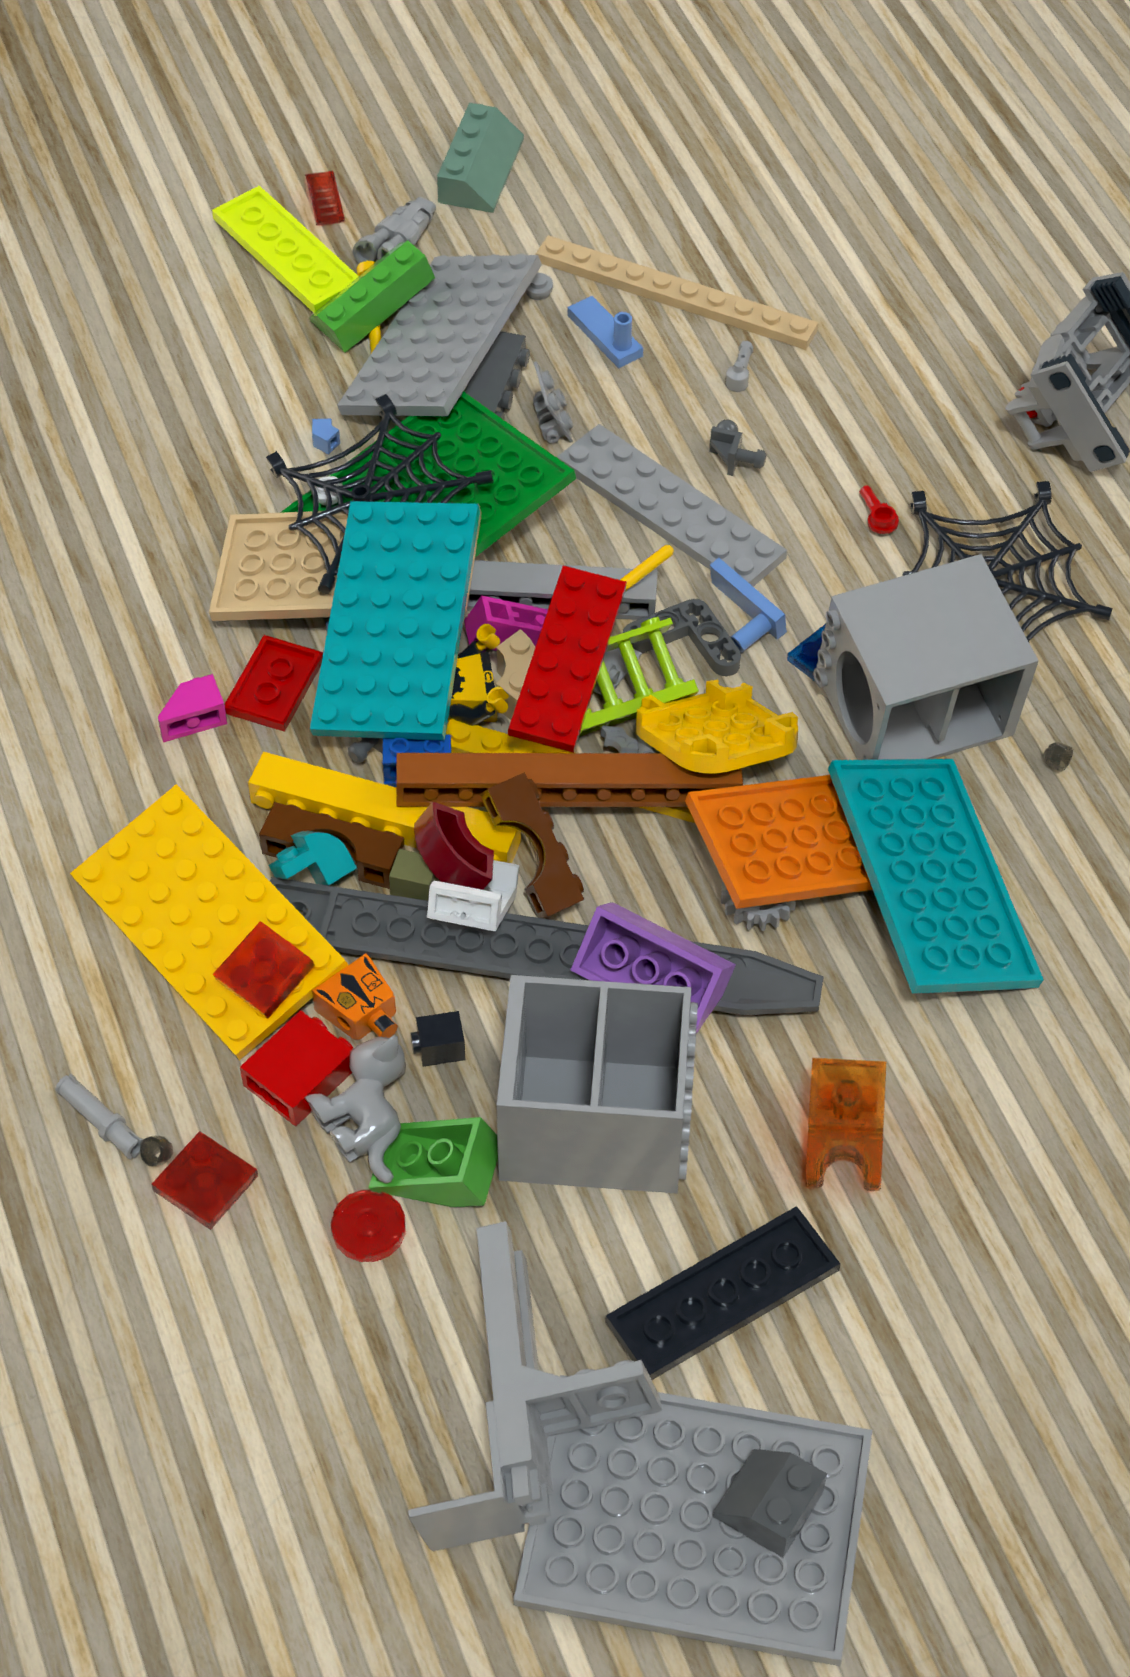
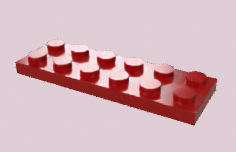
[508,565,627,753]

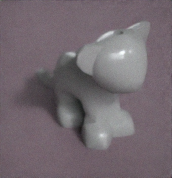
[305,1035,406,1184]

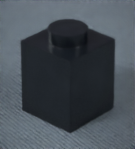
[410,1011,466,1067]

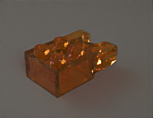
[806,1058,887,1191]

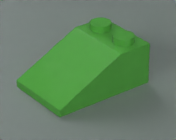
[368,1117,498,1207]

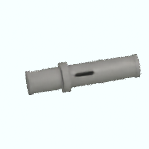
[55,1074,145,1159]

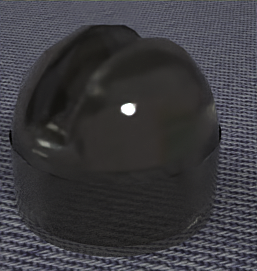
[1044,742,1073,772]
[140,1135,173,1166]

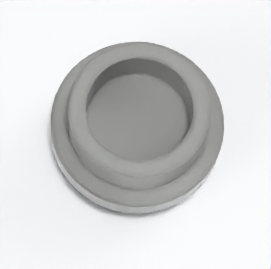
[525,273,553,300]

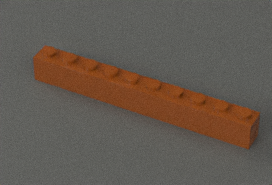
[396,753,743,807]

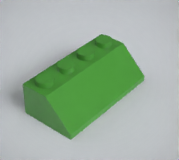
[309,240,435,353]

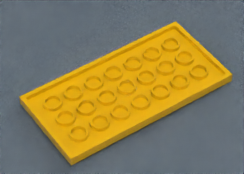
[70,784,348,1061]

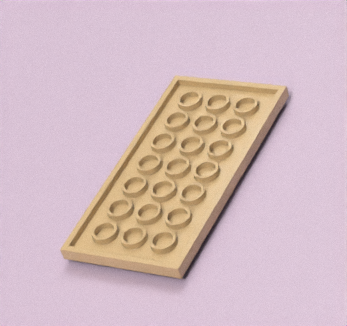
[209,506,482,621]

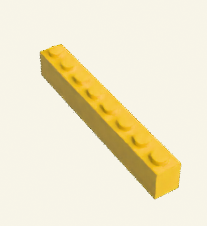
[248,752,521,864]

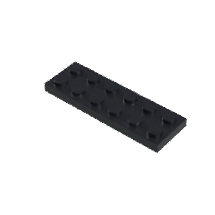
[605,1206,841,1380]

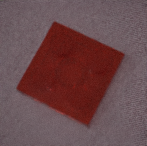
[212,921,315,1019]
[151,1131,258,1230]

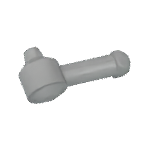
[726,341,754,392]

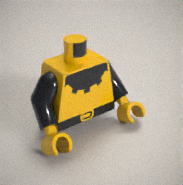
[448,624,509,726]

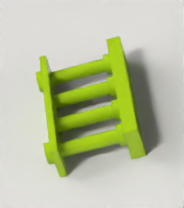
[579,617,699,737]

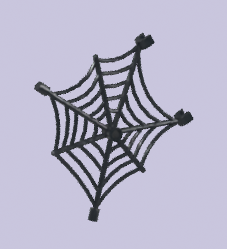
[266,394,494,594]
[902,481,1113,642]

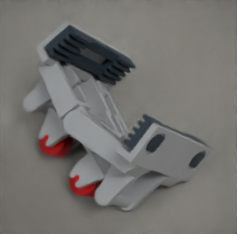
[1006,272,1130,472]

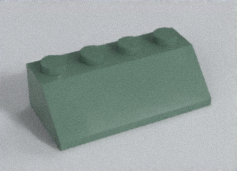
[437,103,524,213]

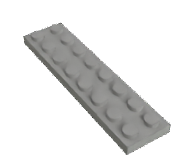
[557,424,787,587]

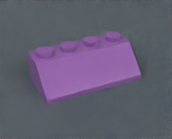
[571,902,736,1034]

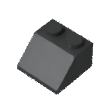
[713,1449,827,1558]

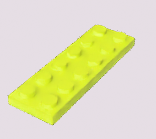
[212,185,359,313]

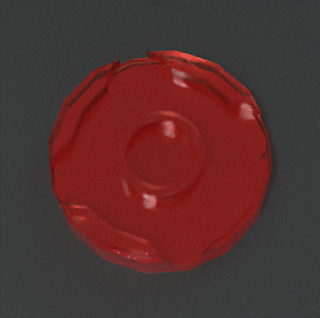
[331,1190,406,1262]

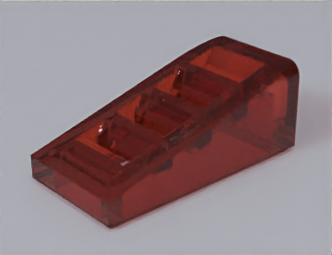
[305,171,345,226]

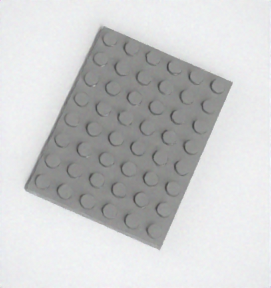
[514,1375,873,1666]

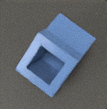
[312,419,340,455]

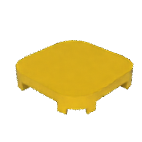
[636,679,798,774]

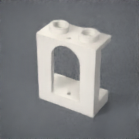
[427,860,519,932]

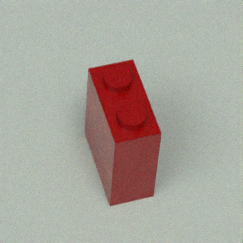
[240,1010,354,1127]

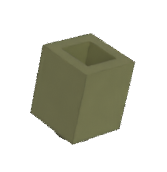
[389,849,441,901]

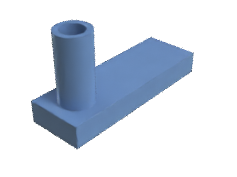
[567,296,643,368]
[710,558,787,653]

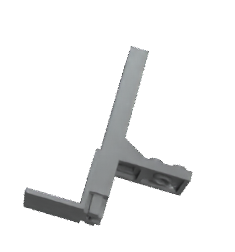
[408,1221,662,1551]

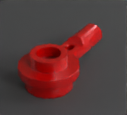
[860,485,899,534]

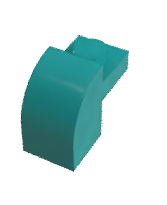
[268,831,357,886]

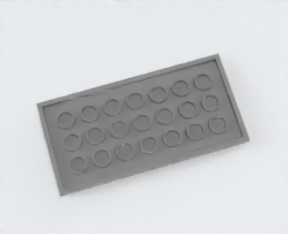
[337,254,542,416]

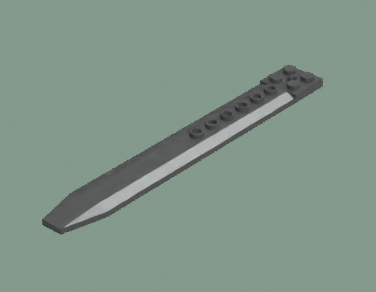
[270,877,824,1015]

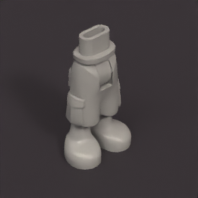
[353,197,436,264]

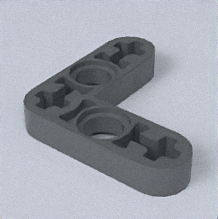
[623,599,741,676]

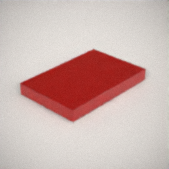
[224,635,323,732]

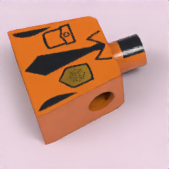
[312,953,398,1040]

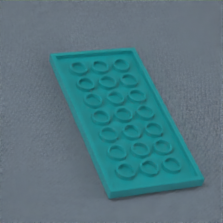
[310,501,480,740]
[828,759,1044,994]

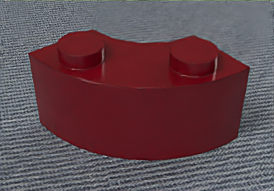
[414,802,494,890]

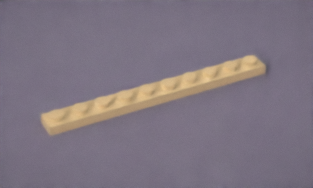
[536,235,818,350]

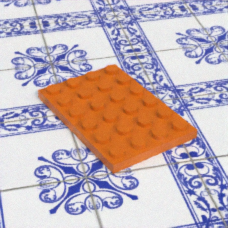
[685,775,873,909]

